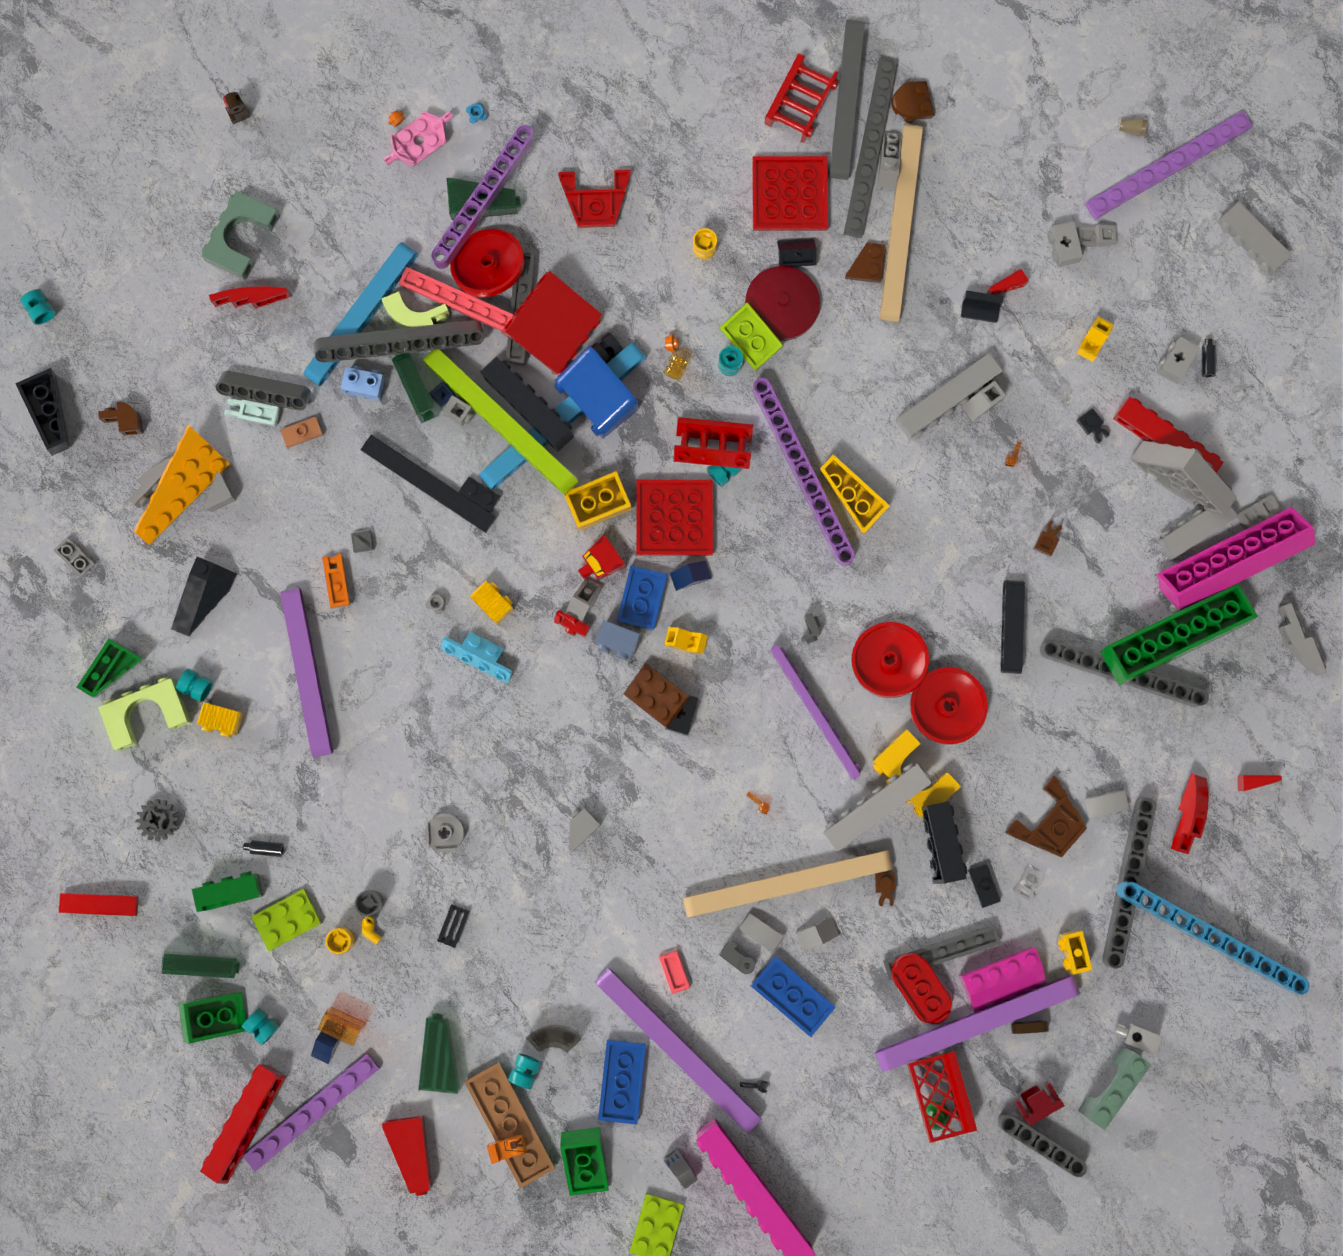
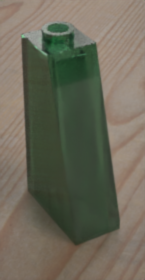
[446,178,521,220]
[391,353,439,423]
[161,951,240,978]
[418,1013,460,1094]

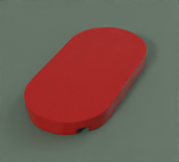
[891,953,952,1024]

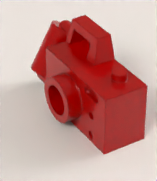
[554,610,590,638]

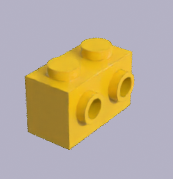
[1058,930,1093,975]

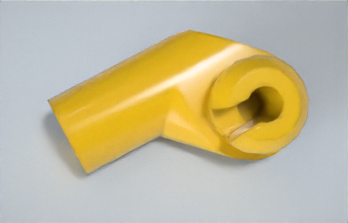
[361,916,382,945]

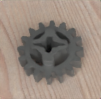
[135,799,180,841]

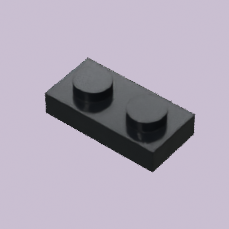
[459,477,501,513]

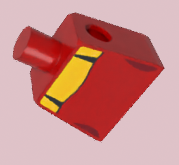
[578,535,626,580]

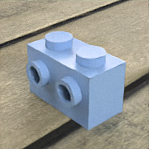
[341,366,385,401]

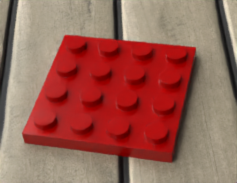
[752,156,828,231]
[636,480,713,556]

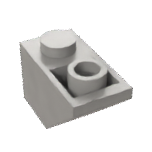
[961,381,1006,422]

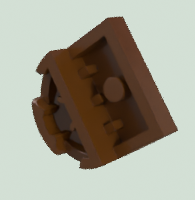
[891,81,935,123]

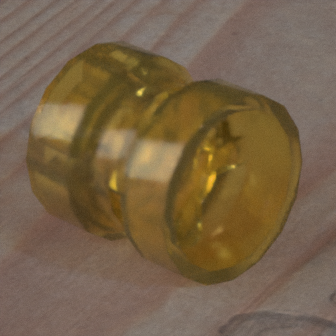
[663,355,688,380]

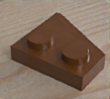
[845,243,885,283]

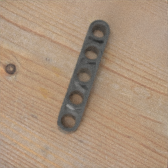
[215,371,312,410]
[998,1113,1087,1177]

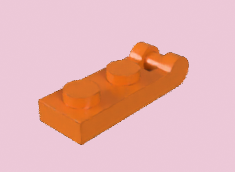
[322,553,350,609]

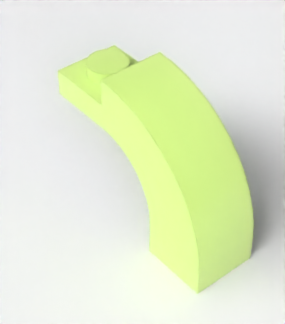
[381,292,450,328]

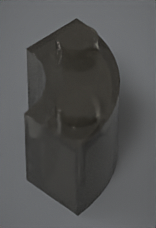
[526,1025,582,1053]

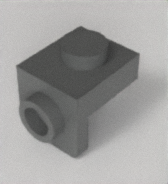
[801,613,821,644]

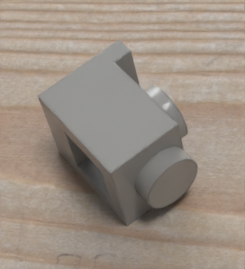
[442,395,474,426]

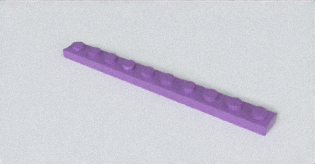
[1085,111,1253,220]

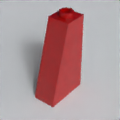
[382,1115,432,1196]

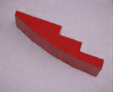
[209,286,291,309]
[58,893,139,916]

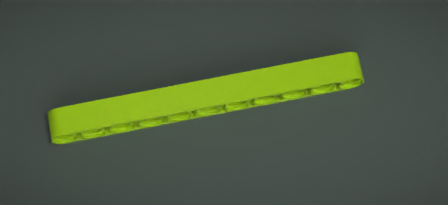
[422,349,579,495]

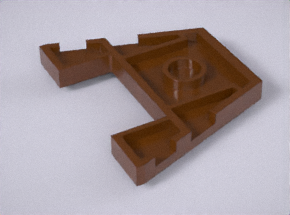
[1004,776,1087,857]

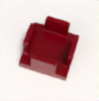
[1013,1081,1065,1126]

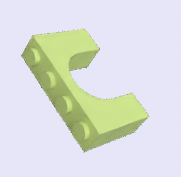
[98,677,192,751]

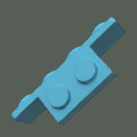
[440,631,513,683]

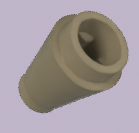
[1119,118,1148,137]

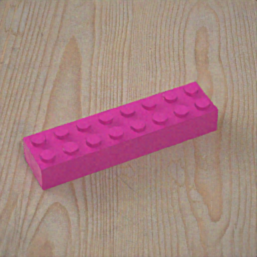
[1157,507,1315,611]
[696,1118,816,1256]

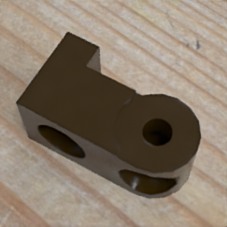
[223,92,250,124]

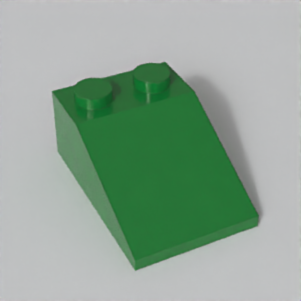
[178,992,246,1044]
[560,1127,609,1196]

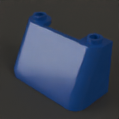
[554,346,638,439]

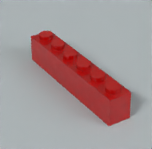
[1113,397,1224,473]
[200,1064,286,1184]

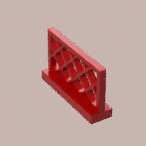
[907,1051,978,1143]

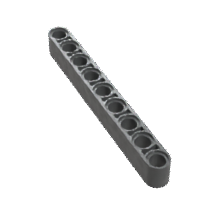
[829,19,865,180]
[314,320,484,363]
[1040,640,1209,707]
[1103,797,1156,969]

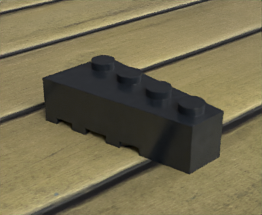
[15,368,70,456]
[922,801,967,884]

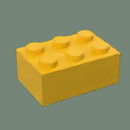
[564,471,632,532]

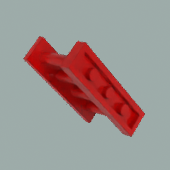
[764,53,839,143]
[673,417,753,469]

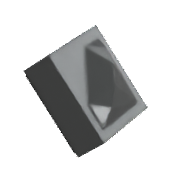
[351,531,373,553]

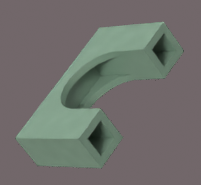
[202,190,280,280]
[1078,1047,1151,1130]

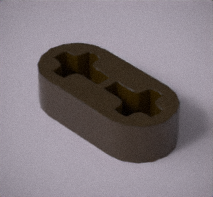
[1011,1021,1049,1034]

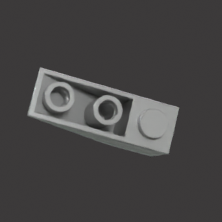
[877,132,902,189]

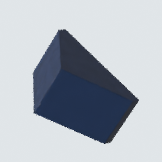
[670,561,712,591]
[311,1019,346,1064]

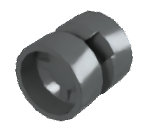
[355,890,384,916]

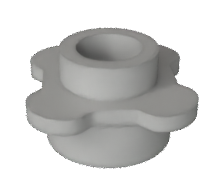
[425,592,448,615]

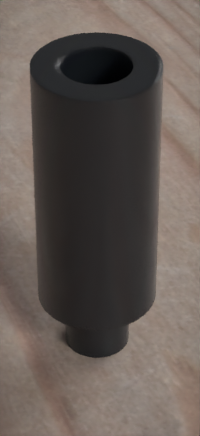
[1202,339,1216,378]
[243,840,284,857]

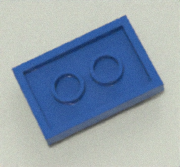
[617,565,668,631]

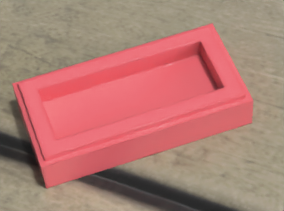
[659,950,690,994]

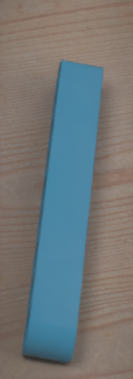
[303,242,418,386]

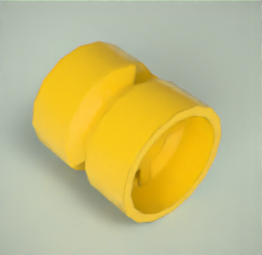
[693,228,717,260]
[325,927,355,954]

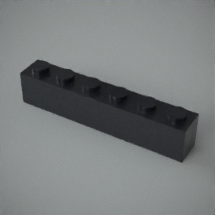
[480,356,574,452]

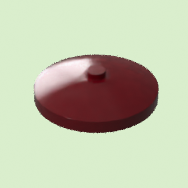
[745,266,820,341]

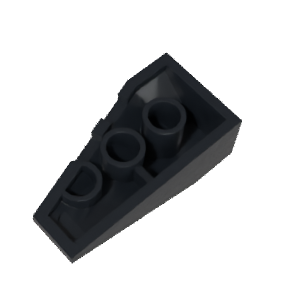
[171,556,237,637]

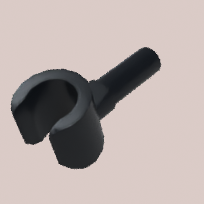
[740,1080,768,1093]

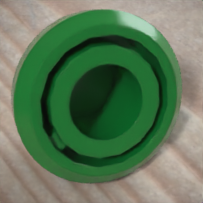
[926,1102,950,1130]

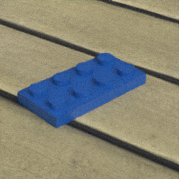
[750,956,836,1037]
[598,1039,646,1125]

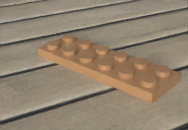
[464,1062,556,1188]

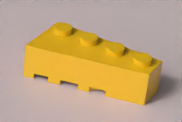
[820,455,890,535]

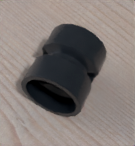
[590,332,623,364]

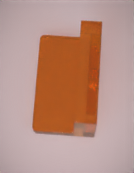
[317,1007,366,1046]

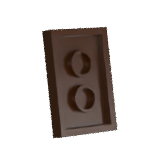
[623,663,690,728]

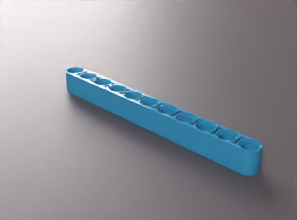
[479,342,647,490]
[1116,881,1310,995]

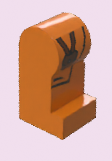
[487,1135,528,1164]

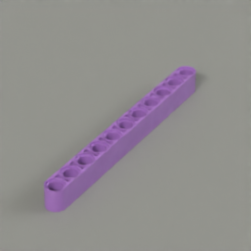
[753,378,855,566]
[595,968,762,1134]
[875,974,1081,1072]

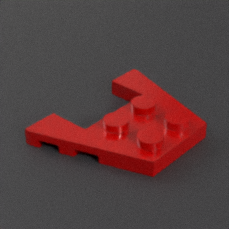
[558,170,631,228]

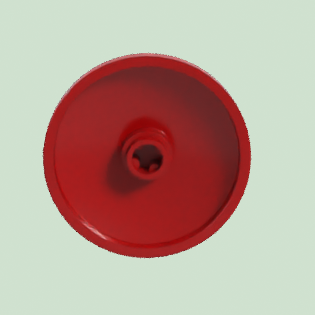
[450,229,525,297]
[851,622,929,698]
[910,667,988,745]

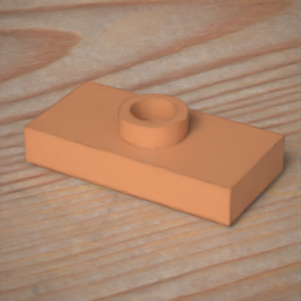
[280,416,323,448]

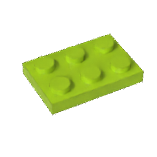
[719,303,784,371]
[251,889,322,951]
[629,1193,684,1256]

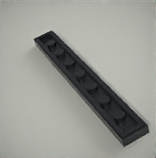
[360,435,496,533]

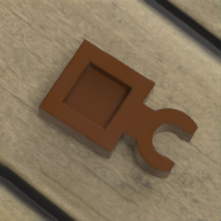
[1033,520,1062,557]
[875,872,896,906]

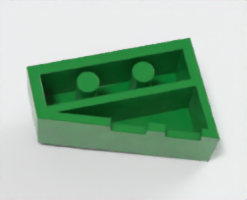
[76,638,145,698]
[192,871,263,912]

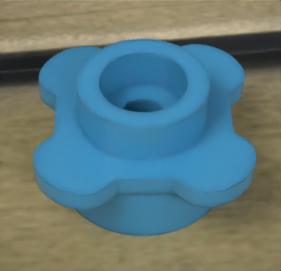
[466,103,487,124]

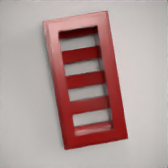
[987,269,1029,295]
[1237,775,1282,791]

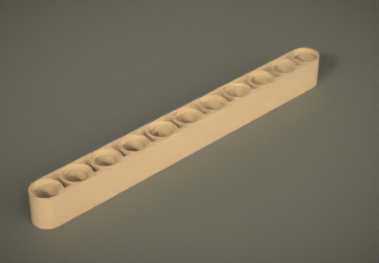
[879,124,923,322]
[683,850,893,918]

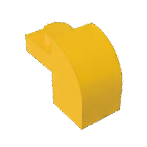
[1077,316,1114,362]
[664,627,708,655]

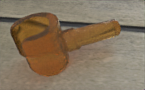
[1005,442,1022,467]
[746,792,769,815]

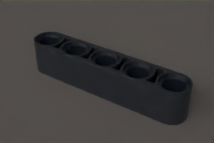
[1000,580,1025,674]

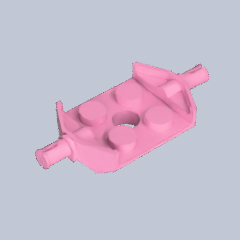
[383,111,454,166]

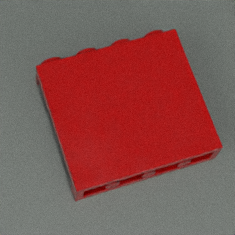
[501,271,602,375]

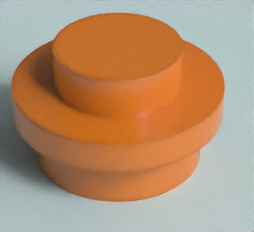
[388,110,405,128]
[665,334,679,353]

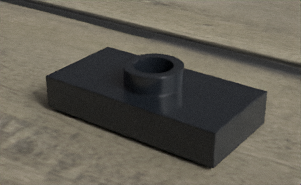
[968,864,1001,908]

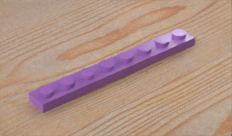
[770,645,861,780]
[243,1053,380,1172]

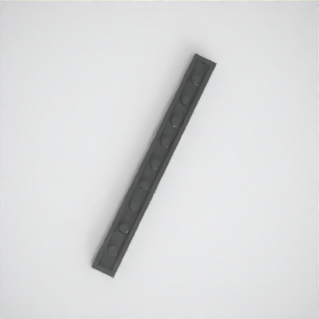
[843,57,898,238]

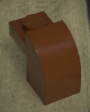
[98,402,143,436]

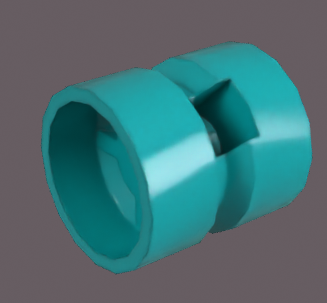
[20,289,56,325]
[718,346,743,376]
[706,465,742,487]
[176,668,213,703]
[242,1008,280,1046]
[508,1053,542,1089]

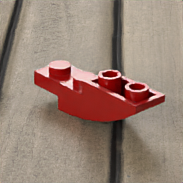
[1170,773,1209,854]

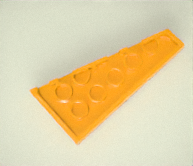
[134,424,230,545]

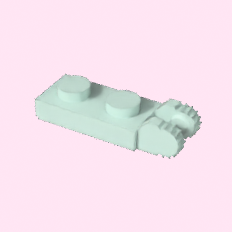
[224,399,280,427]

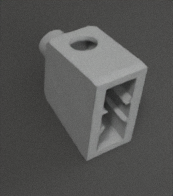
[1114,1023,1163,1056]

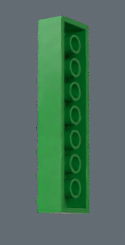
[1100,584,1258,686]

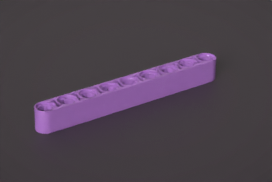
[431,125,534,269]
[281,588,333,758]

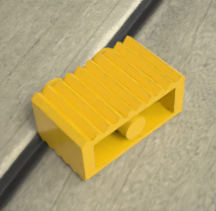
[470,581,514,625]
[197,702,244,738]

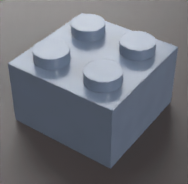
[595,620,640,661]

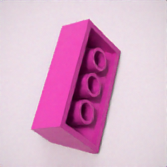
[959,947,1047,1013]

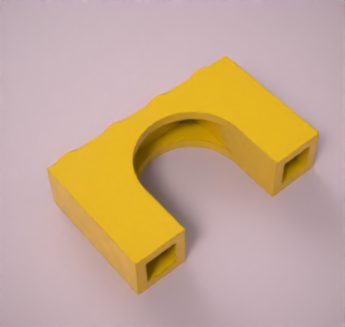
[872,730,961,818]

